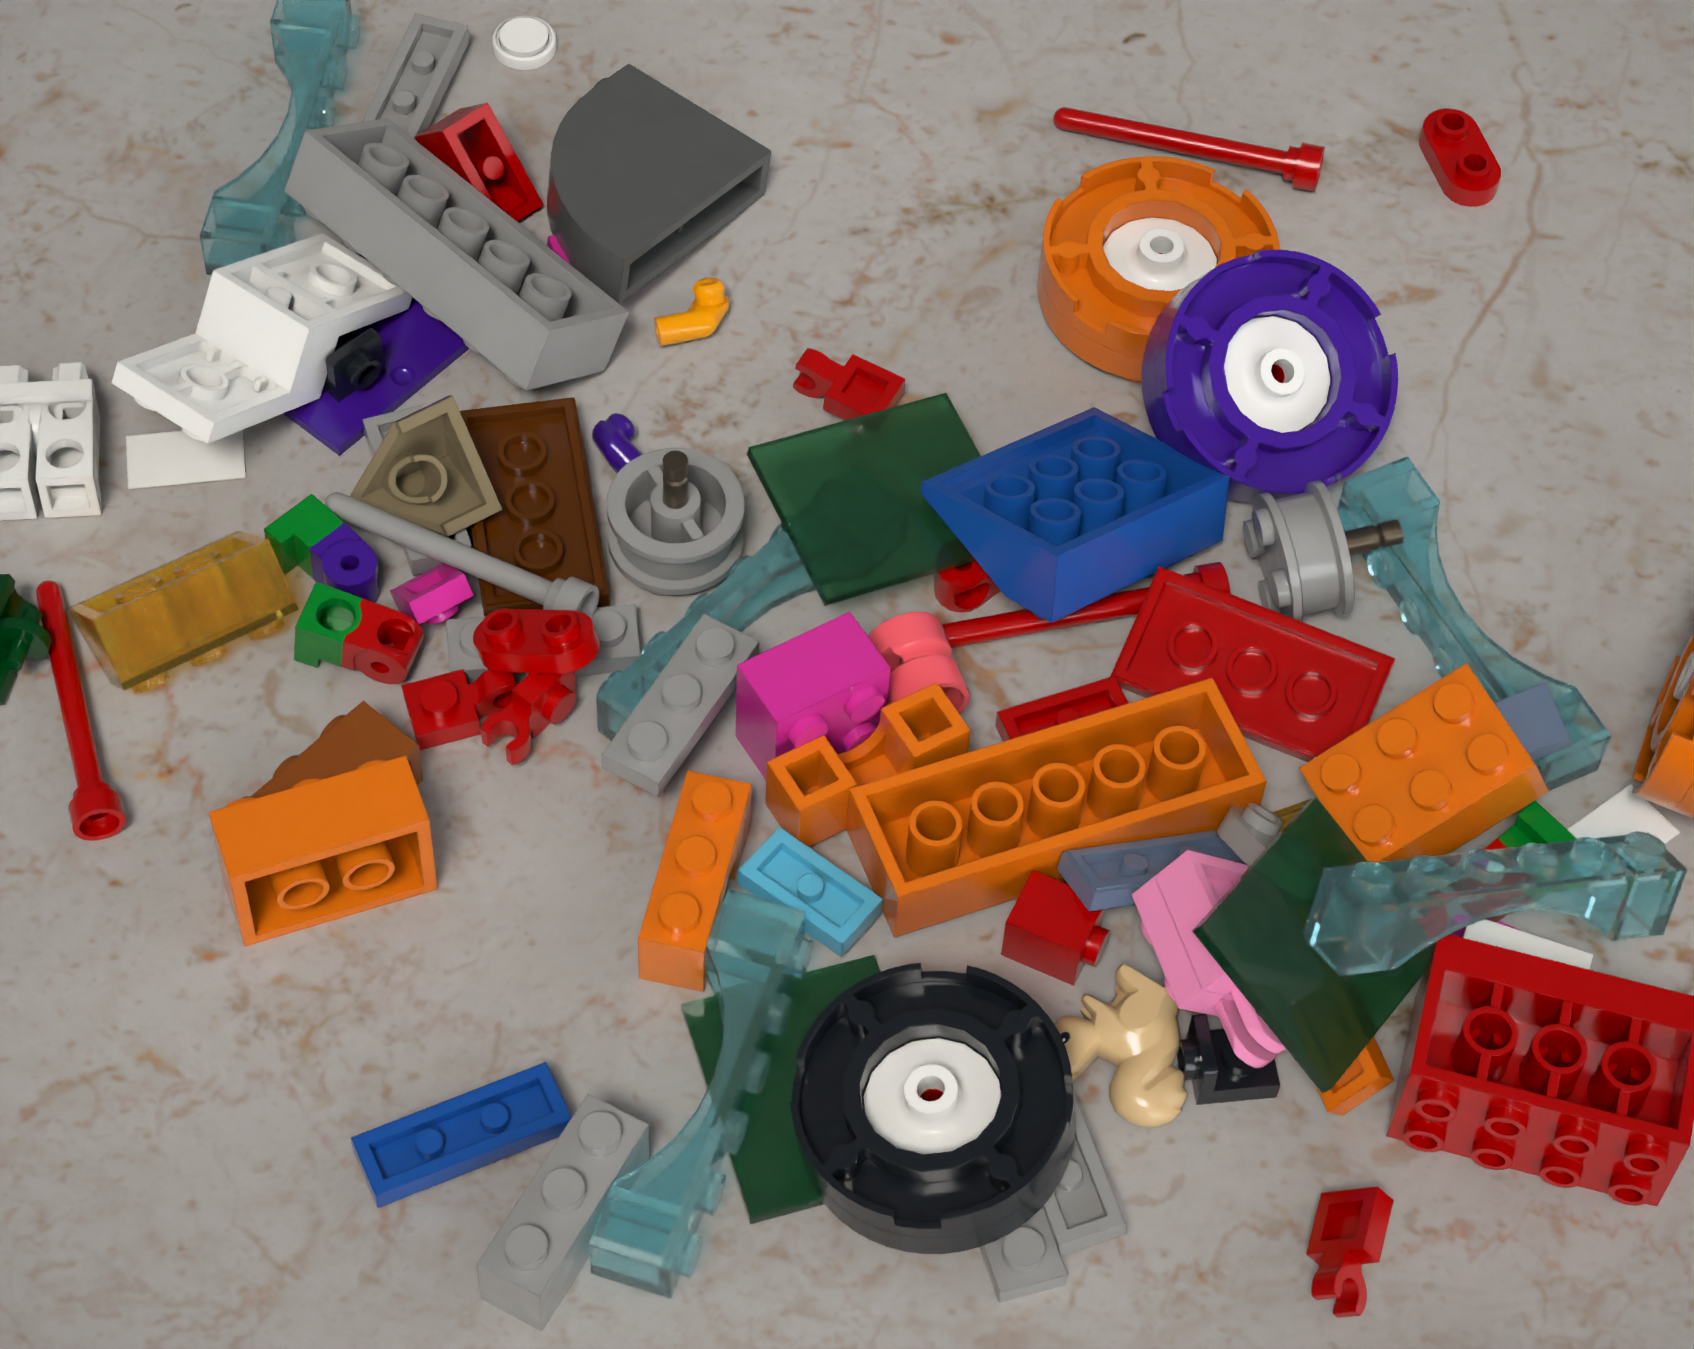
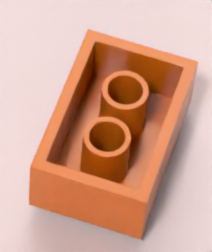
[1299,663,1549,890]
[209,755,438,947]

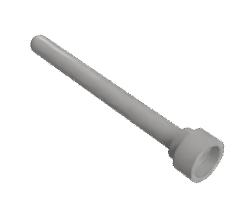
[325,492,599,619]

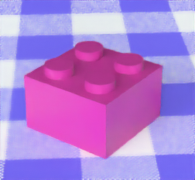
[735,611,891,780]

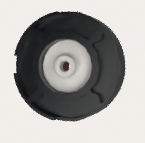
[790,963,1075,1254]

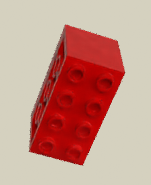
[1386,932,1694,1207]

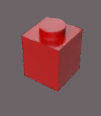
[1001,870,1110,986]

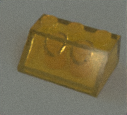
[67,531,299,693]

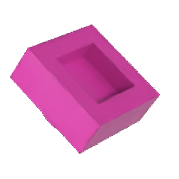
[390,563,474,624]

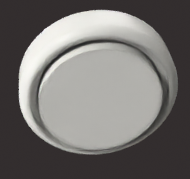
[492,16,557,70]

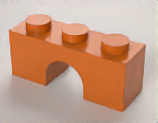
[765,682,971,847]
[638,770,752,992]

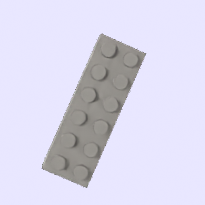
[284,118,629,391]

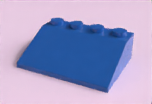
[921,407,1230,623]

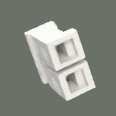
[0,362,102,521]

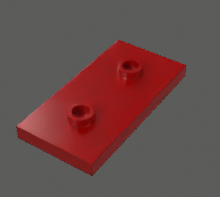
[1110,566,1395,762]

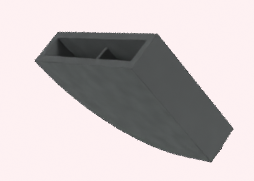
[547,64,771,304]

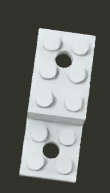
[112,233,412,444]

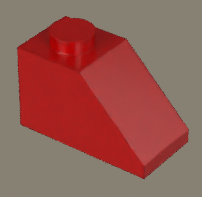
[414,102,544,222]

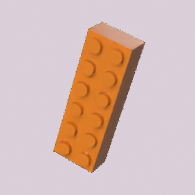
[846,678,1267,937]

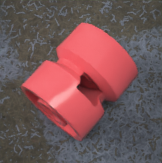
[868,612,970,714]

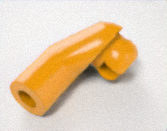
[654,278,729,347]

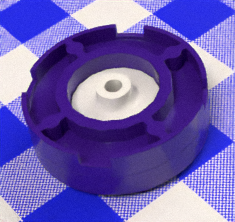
[1141,250,1398,504]

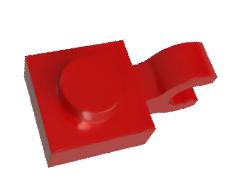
[793,348,906,435]
[401,669,516,750]
[481,671,577,765]
[1306,1186,1394,1318]

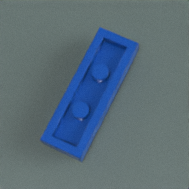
[351,1062,572,1208]

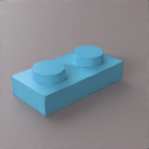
[737,827,883,957]

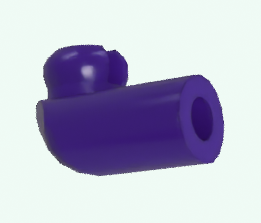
[592,413,643,473]

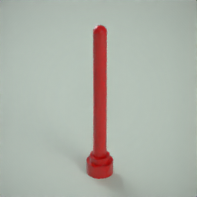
[1053,107,1325,192]
[942,562,1230,648]
[36,580,126,841]

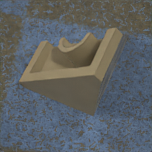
[350,395,503,536]

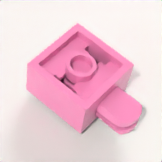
[1131,850,1321,1068]

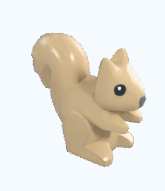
[1055,963,1188,1127]

